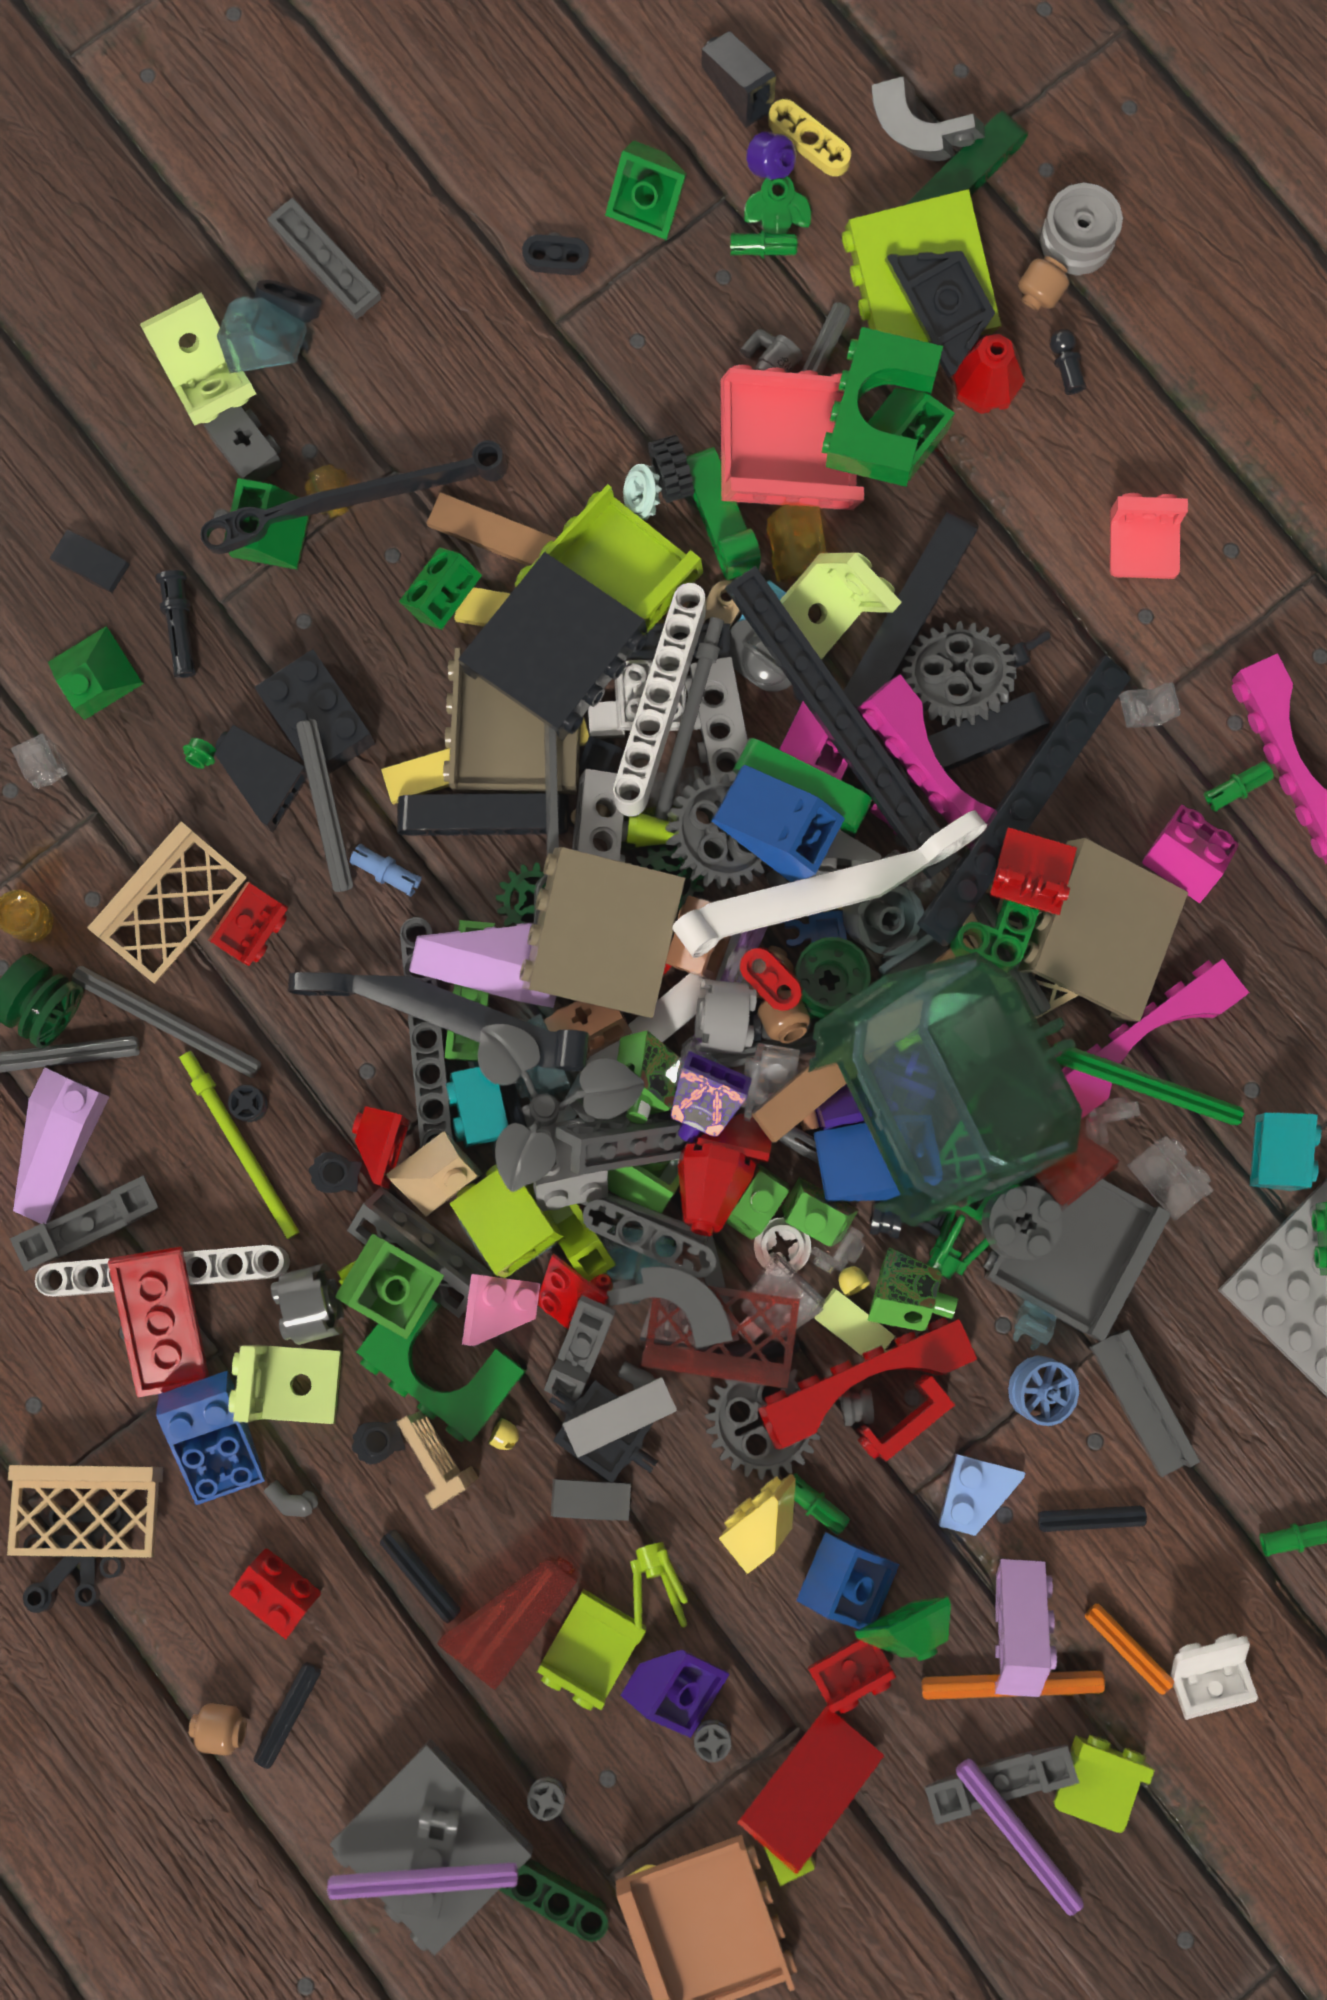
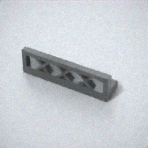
[555,1110,697,1175]
[347,1187,493,1318]
[1089,1330,1200,1477]

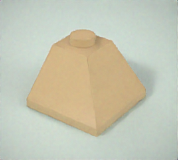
[386,1131,483,1217]

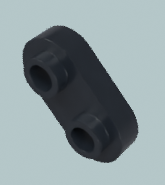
[522,234,590,275]
[255,280,322,323]

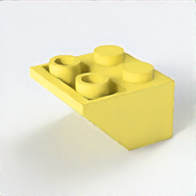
[719,1473,796,1574]

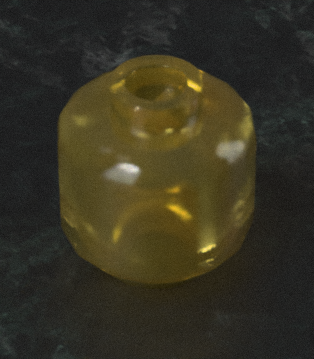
[304,464,351,519]

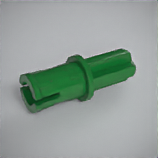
[730,230,798,259]
[1204,761,1274,812]
[793,1472,850,1535]
[1259,1520,1327,1557]

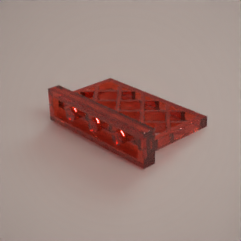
[641,1285,800,1388]

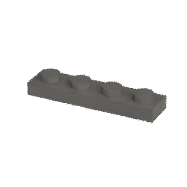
[267,198,382,320]

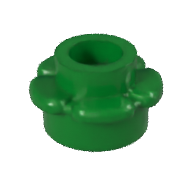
[183,738,216,769]

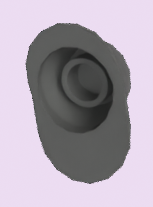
[730,619,791,692]

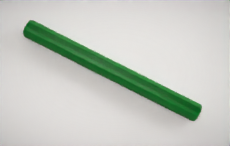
[1050,1043,1244,1125]

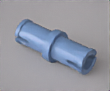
[350,844,421,897]

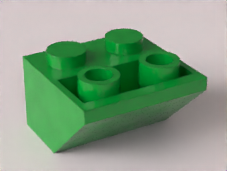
[868,387,955,481]
[223,478,310,570]

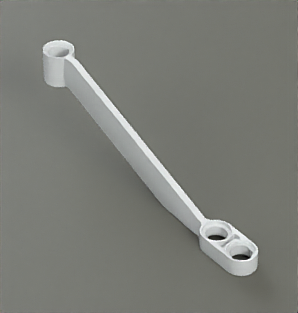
[672,810,987,958]
[555,933,742,1123]

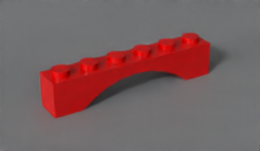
[757,1317,977,1449]

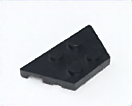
[885,251,995,378]

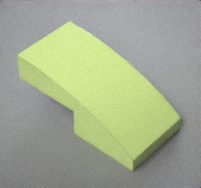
[812,1288,895,1357]

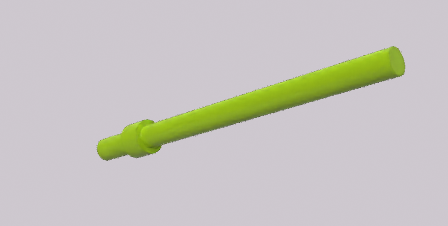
[179,1051,300,1240]

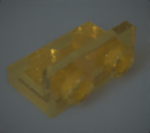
[767,505,826,582]

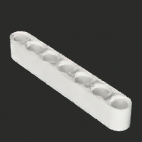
[613,583,706,816]
[35,1245,290,1297]

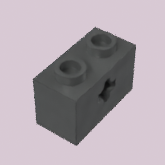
[204,406,283,482]

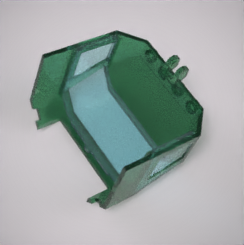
[808,952,1082,1227]

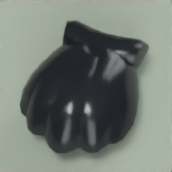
[309,1152,362,1193]
[352,1419,406,1465]

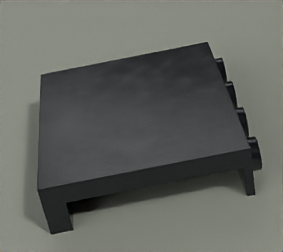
[458,552,648,741]

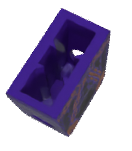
[670,1051,752,1143]

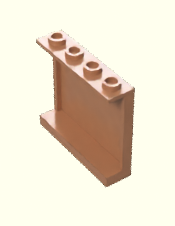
[616,1835,797,2000]

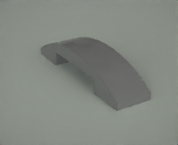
[10,1176,159,1272]
[544,1295,616,1402]
[925,1744,1079,1825]

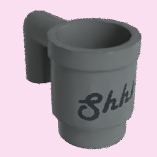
[740,329,803,373]

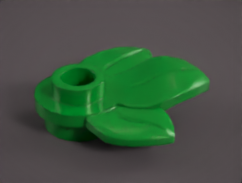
[744,176,811,234]

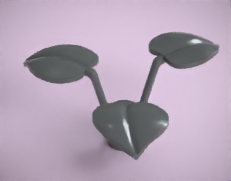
[478,1024,645,1192]

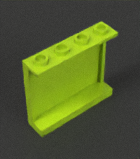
[842,189,1001,343]
[514,484,703,632]

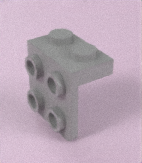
[529,1118,608,1211]

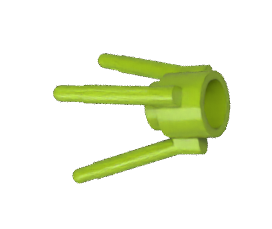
[630,1542,688,1629]

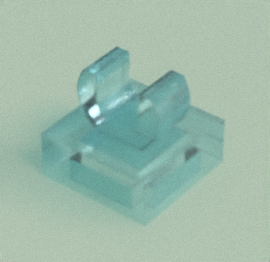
[1013,1301,1057,1351]

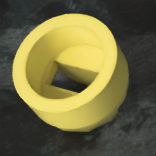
[838,1266,870,1297]
[488,1418,519,1450]

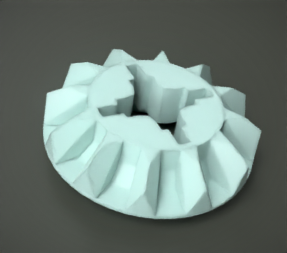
[623,464,662,520]

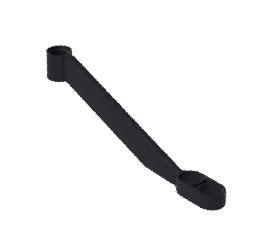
[200,440,508,554]
[287,972,589,1071]

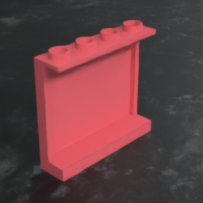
[721,365,864,510]

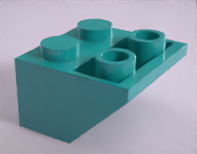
[445,1067,508,1149]
[1249,1113,1322,1191]

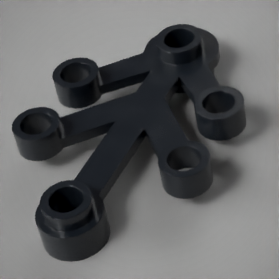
[23,1495,131,1613]

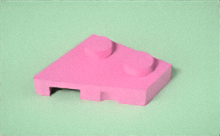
[462,1274,540,1346]

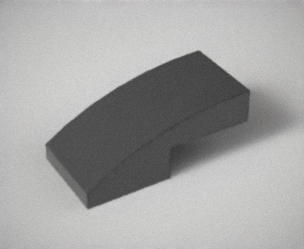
[551,1479,631,1521]

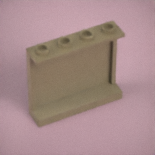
[443,648,581,795]
[1017,838,1188,1022]
[519,847,685,1018]

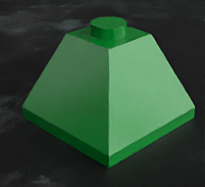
[605,140,687,240]
[48,626,143,720]
[855,1597,951,1661]

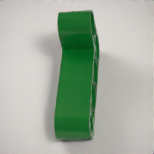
[686,447,761,580]
[733,738,872,838]
[951,838,1048,974]

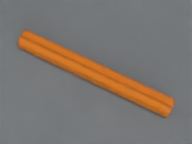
[921,1670,1105,1700]

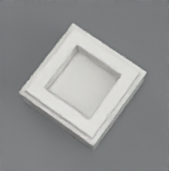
[588,701,625,739]

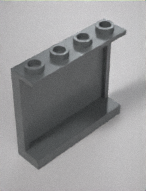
[983,1150,1171,1341]
[329,1738,534,1956]

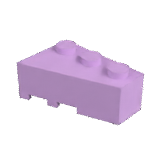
[995,1559,1057,1697]

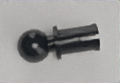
[1050,329,1087,395]

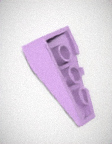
[409,923,556,1008]
[13,1067,109,1224]

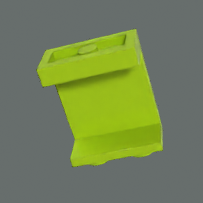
[450,1164,564,1278]
[537,1589,646,1710]

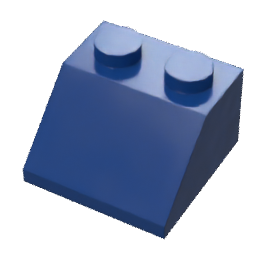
[796,1532,899,1629]

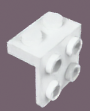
[1170,1634,1258,1720]

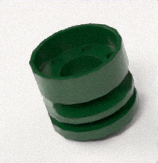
[790,937,871,1023]
[0,953,83,1049]

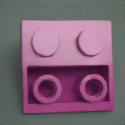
[780,701,849,781]
[1142,804,1239,903]

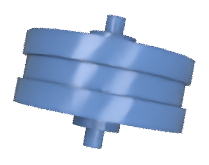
[1008,1355,1079,1426]

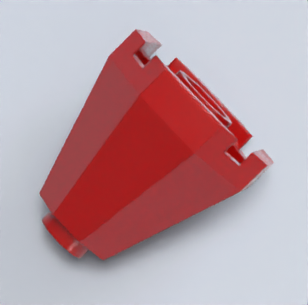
[952,334,1025,414]
[678,1143,756,1237]

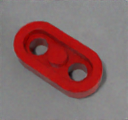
[740,948,803,1011]

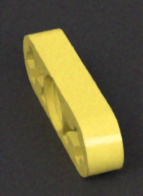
[769,99,851,176]

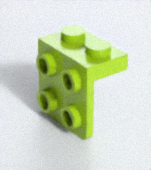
[1054,1735,1154,1833]

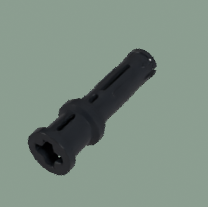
[155,570,196,678]

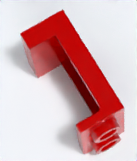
[857,1374,955,1462]

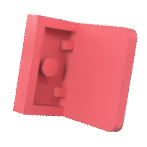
[1110,493,1188,579]

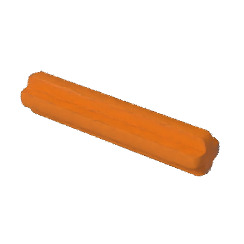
[1085,1603,1174,1695]

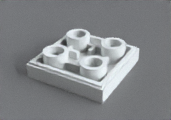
[615,660,686,731]

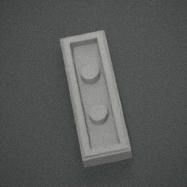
[563,1377,677,1458]

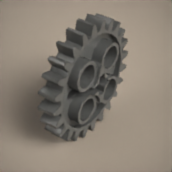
[902,621,1016,727]
[665,774,769,890]
[705,1360,823,1480]

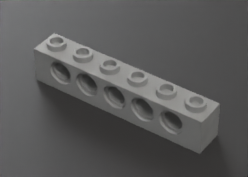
[685,657,765,867]
[572,769,631,863]

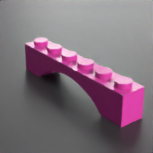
[1232,653,1327,864]
[857,674,995,848]
[1048,959,1249,1122]

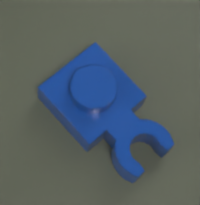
[784,910,847,948]

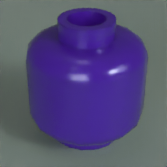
[746,132,796,180]

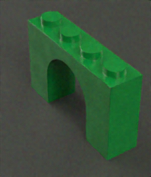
[821,327,943,487]
[356,1297,527,1442]

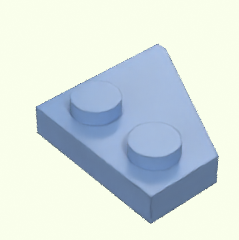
[938,1454,1025,1536]

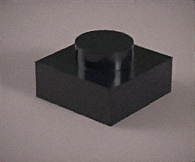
[579,736,624,773]

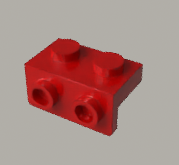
[208,882,288,966]
[229,1549,321,1639]
[808,1639,896,1714]

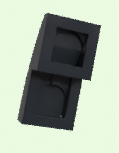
[50,530,130,593]

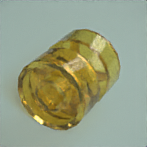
[0,890,53,943]

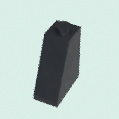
[701,31,776,128]
[215,725,308,832]

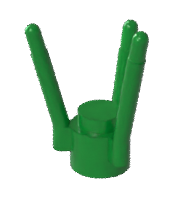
[926,1190,989,1280]

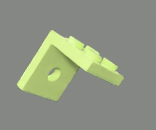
[140,293,256,426]
[780,552,901,660]
[229,1345,342,1424]

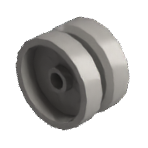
[1040,183,1123,275]

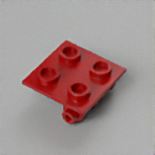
[990,827,1077,915]
[538,1254,613,1330]

